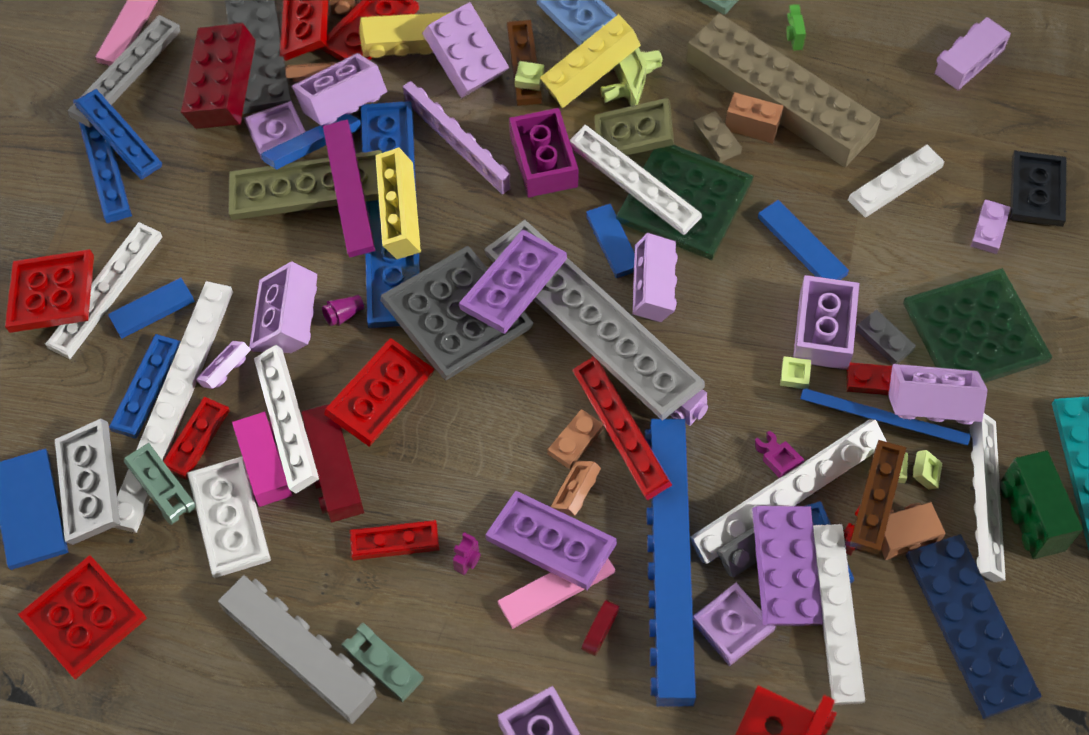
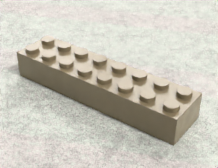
[686,13,881,167]

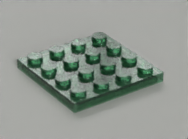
[616,145,754,260]
[903,268,1052,383]

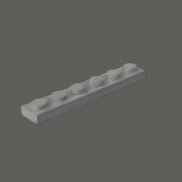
[68,15,180,127]

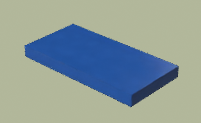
[0,449,69,570]

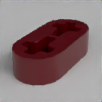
[581,600,620,656]

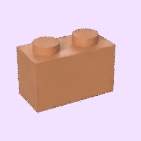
[725,92,783,144]
[881,502,946,560]

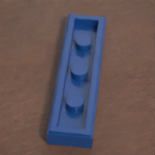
[75,89,162,180]
[261,114,362,170]
[758,200,849,280]
[109,334,181,439]

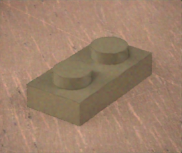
[693,111,742,163]

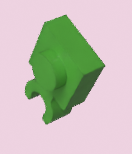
[786,4,806,50]

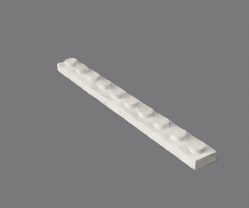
[113,281,233,533]

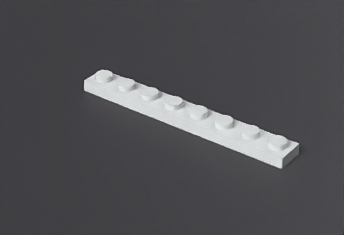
[690,419,886,564]

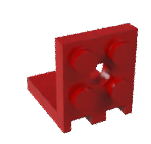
[735,685,837,735]

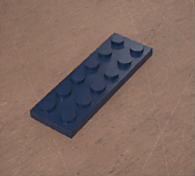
[906,534,1042,719]

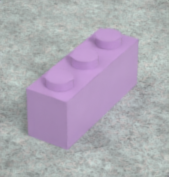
[935,17,1011,90]
[632,233,678,322]

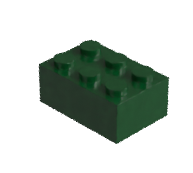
[1000,450,1083,559]

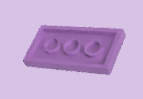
[459,229,567,334]
[485,491,617,590]
[752,506,823,626]

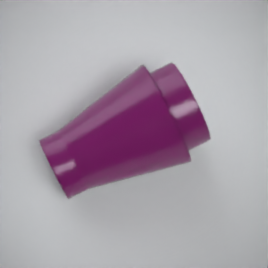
[322,294,364,326]

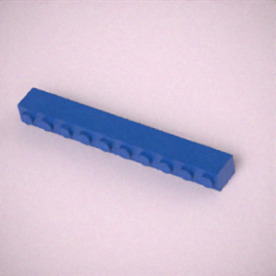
[645,419,696,707]

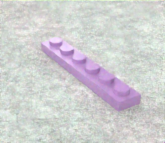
[403,81,510,194]

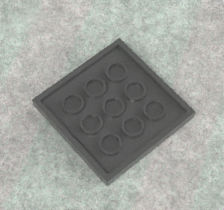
[380,246,533,381]

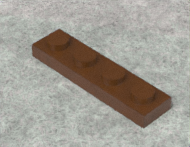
[507,20,542,106]
[850,439,907,555]

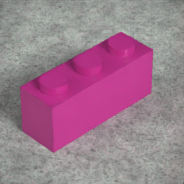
[232,412,292,507]

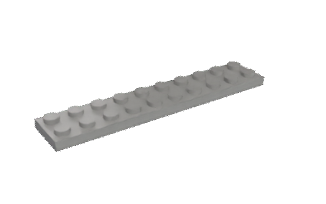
[484,220,705,421]

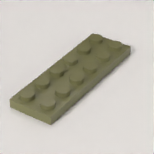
[229,150,382,220]

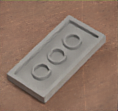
[55,419,120,545]

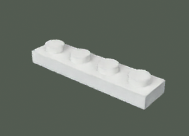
[848,145,945,218]

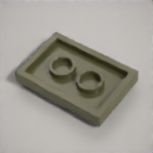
[594,98,674,156]

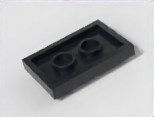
[1010,150,1067,227]

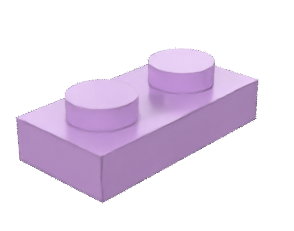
[971,200,1011,254]
[195,341,251,389]

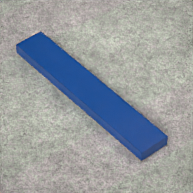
[73,99,132,223]
[800,389,971,445]

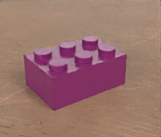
[509,108,578,198]

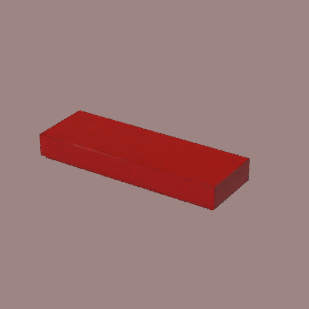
[163,396,230,480]
[350,520,440,560]

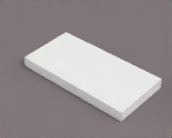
[187,457,271,578]

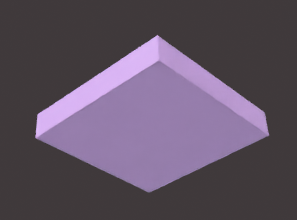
[244,101,305,160]
[693,583,776,666]

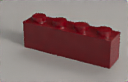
[301,404,365,523]

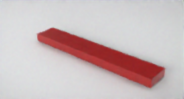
[572,356,672,500]

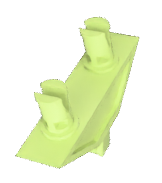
[601,25,662,106]

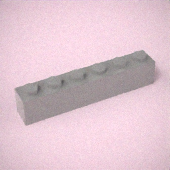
[218,575,377,724]

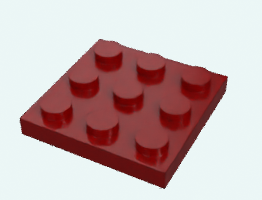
[5,249,94,333]
[18,555,147,680]

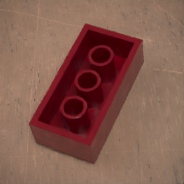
[181,23,256,129]

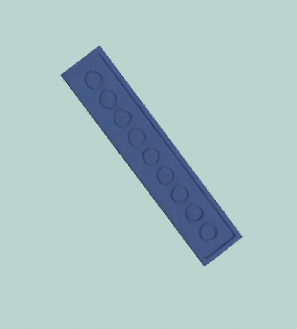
[361,101,420,328]

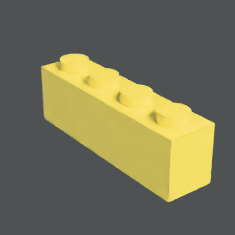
[359,12,451,58]
[540,14,641,108]
[376,148,421,259]

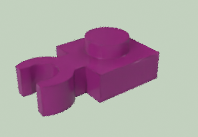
[755,431,804,478]
[453,532,481,575]

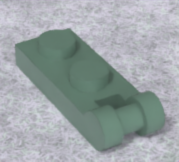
[124,443,196,525]
[341,623,424,702]

